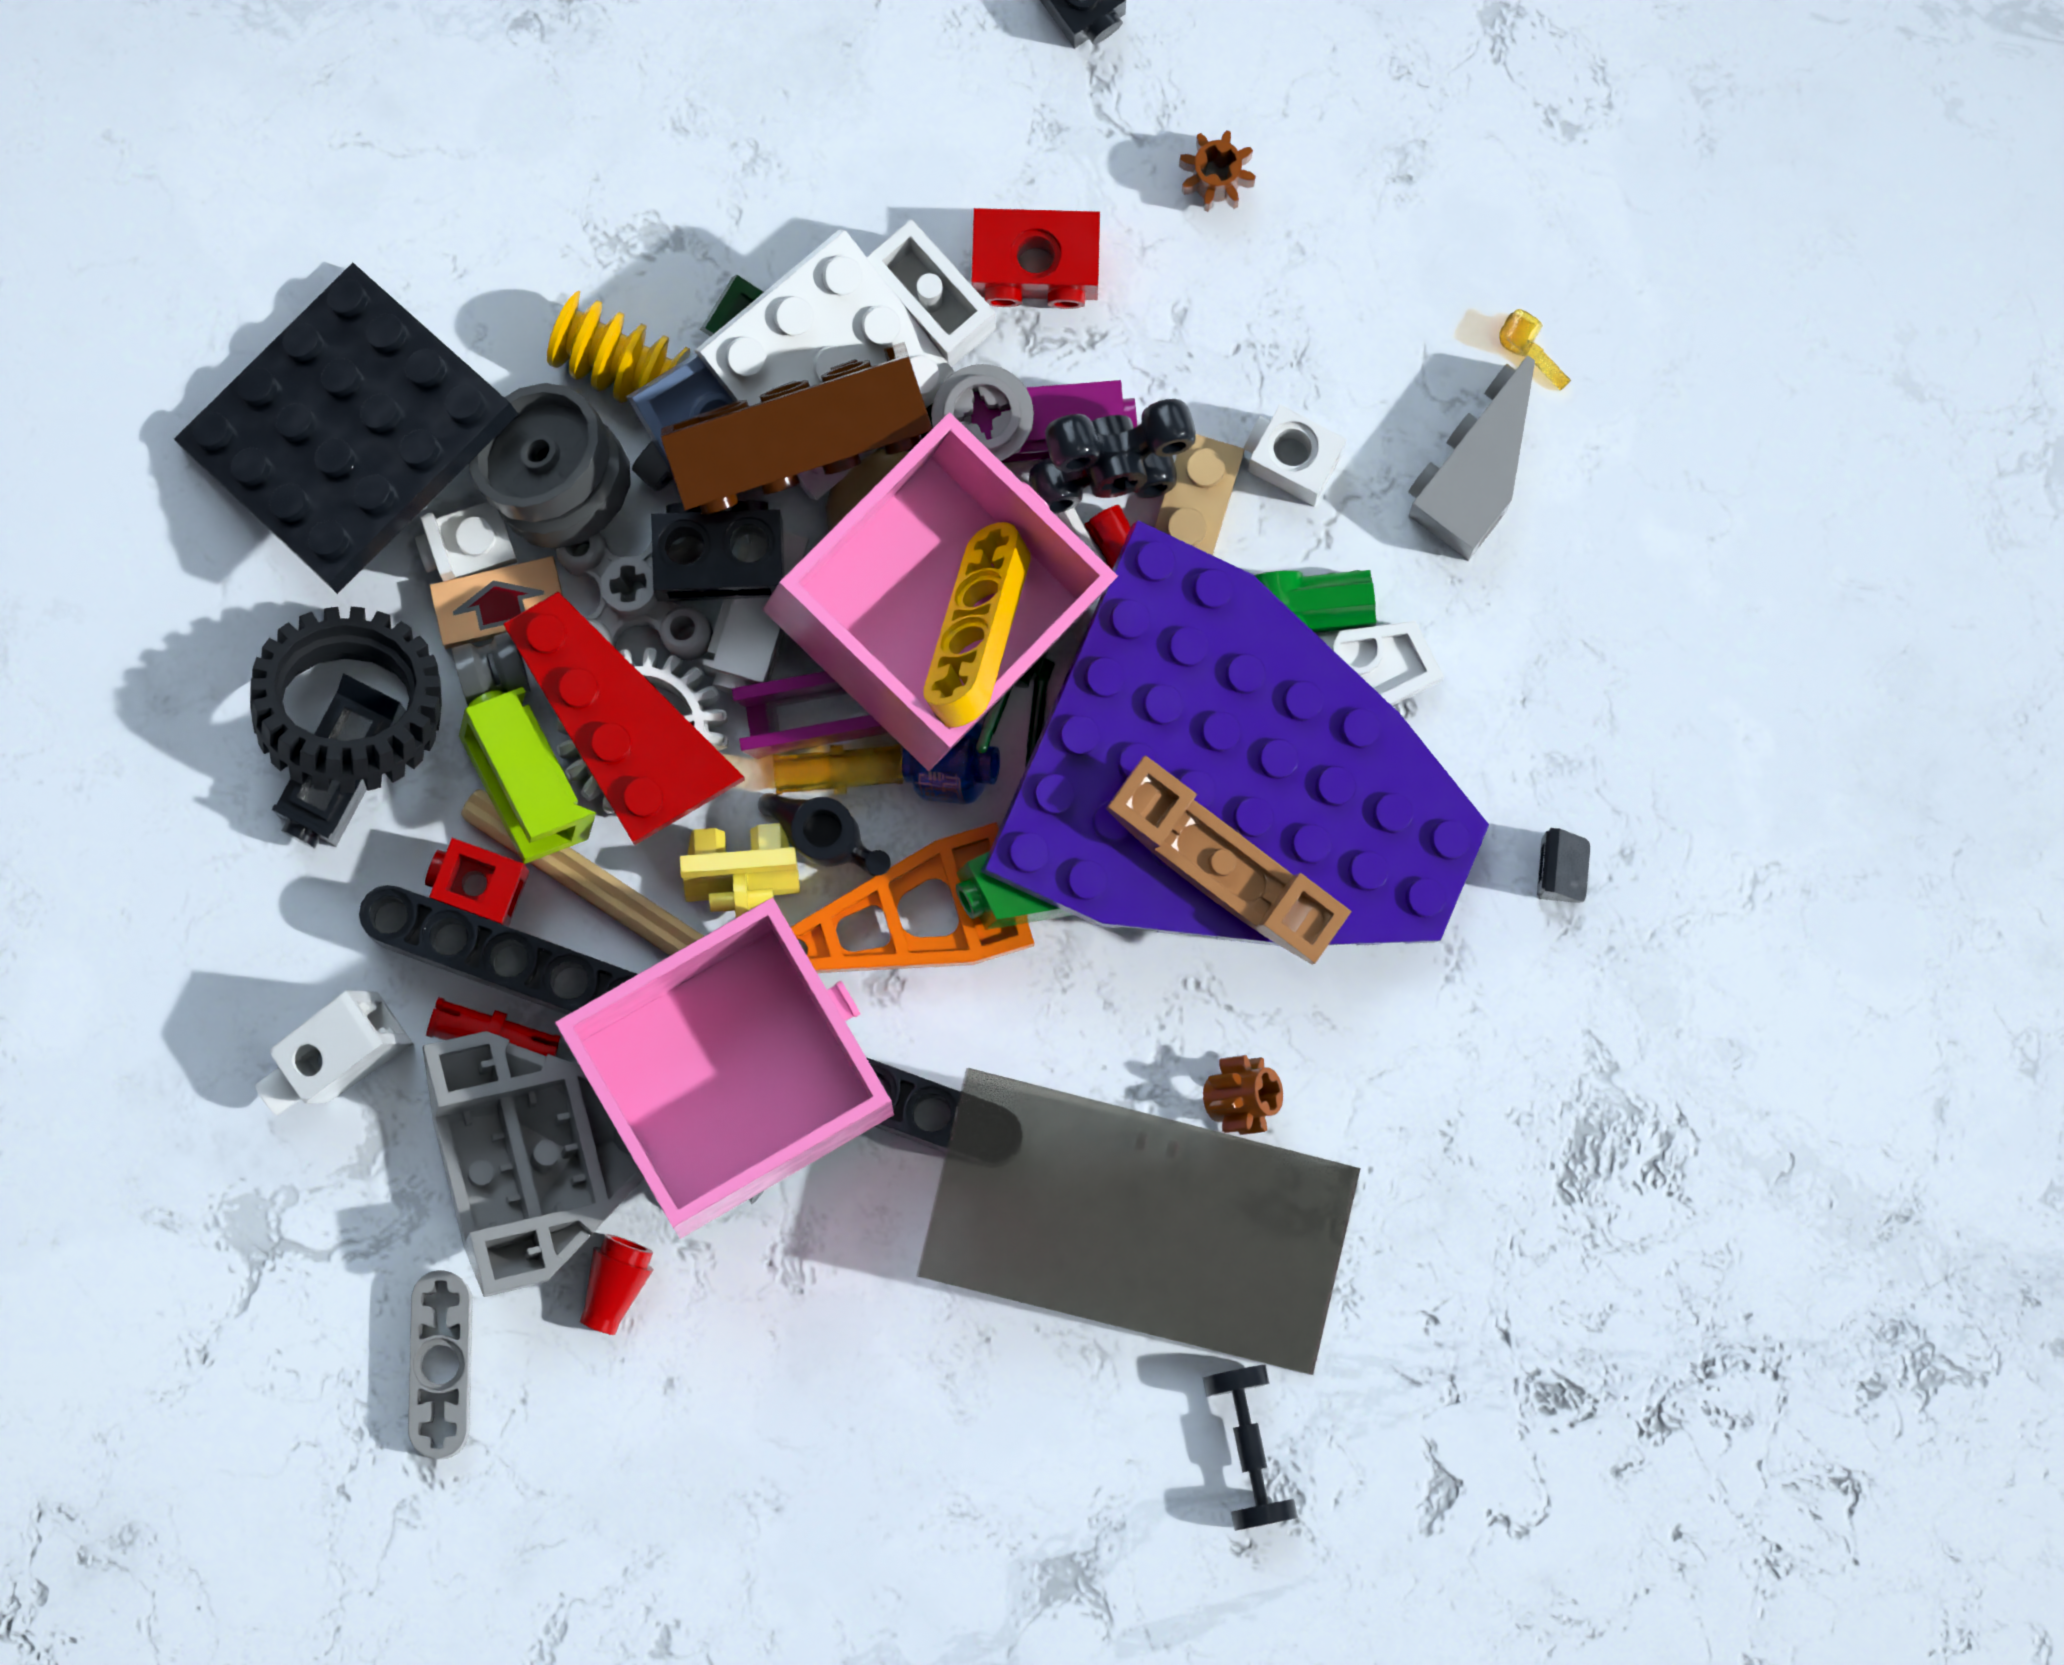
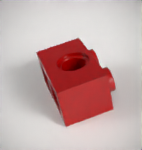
[972,208,1100,309]

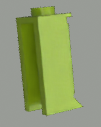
[459,687,596,864]

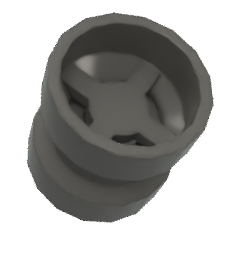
[452,632,531,706]

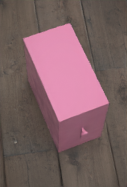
[762,412,1118,771]
[555,897,894,1239]

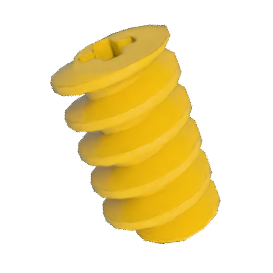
[547,290,691,403]

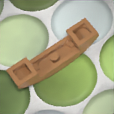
[1106,755,1352,964]

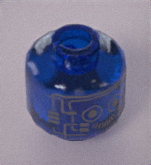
[902,723,1000,804]

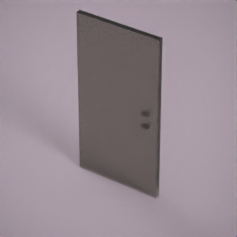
[916,1068,1361,1375]

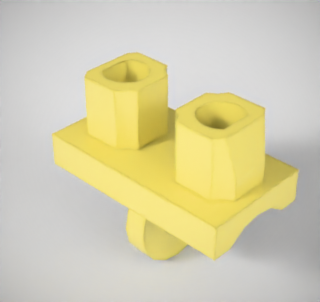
[680,823,800,918]

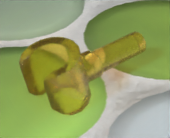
[1499,309,1571,391]

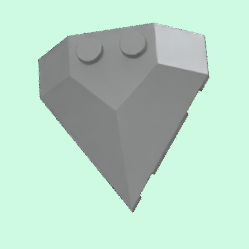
[422,1031,644,1297]

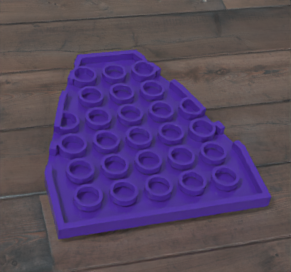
[981,520,1489,946]

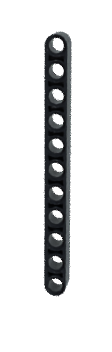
[359,885,1022,1168]

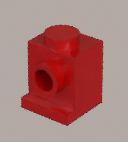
[425,838,530,927]

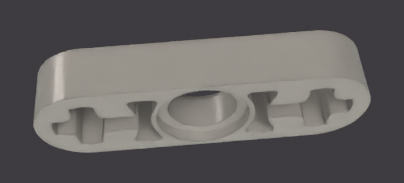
[408,1270,473,1459]

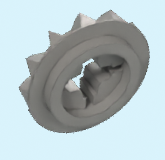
[931,364,1034,461]

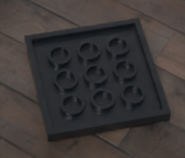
[174,262,519,594]

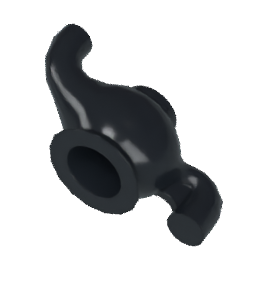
[758,793,891,876]

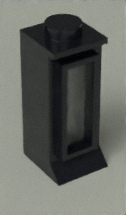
[272,673,406,849]

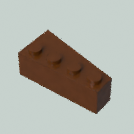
[660,341,932,515]

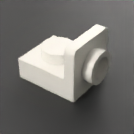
[415,501,518,581]

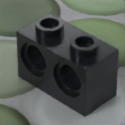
[651,500,785,601]

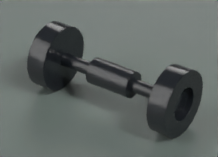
[1203,1364,1298,1531]

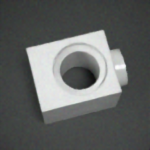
[1243,404,1347,506]

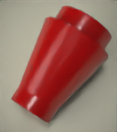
[579,1234,654,1335]

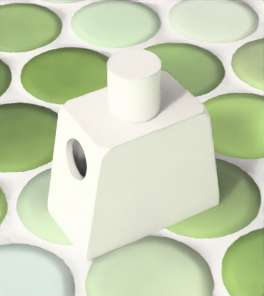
[255,990,413,1115]

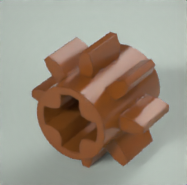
[1179,130,1256,212]
[1203,1055,1283,1135]

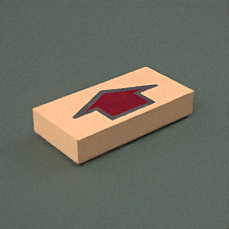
[429,556,563,649]

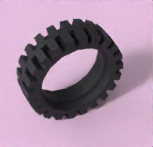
[250,606,442,793]

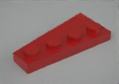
[503,592,745,846]

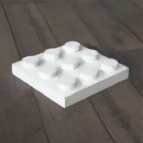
[694,230,955,500]

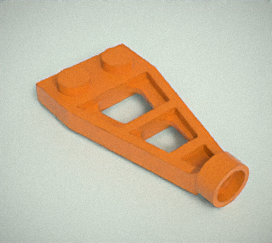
[790,822,1035,973]

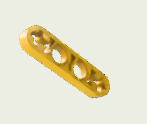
[923,522,1031,727]

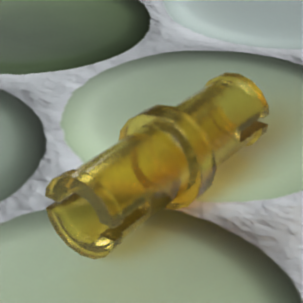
[773,744,904,795]

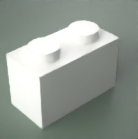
[867,219,996,367]

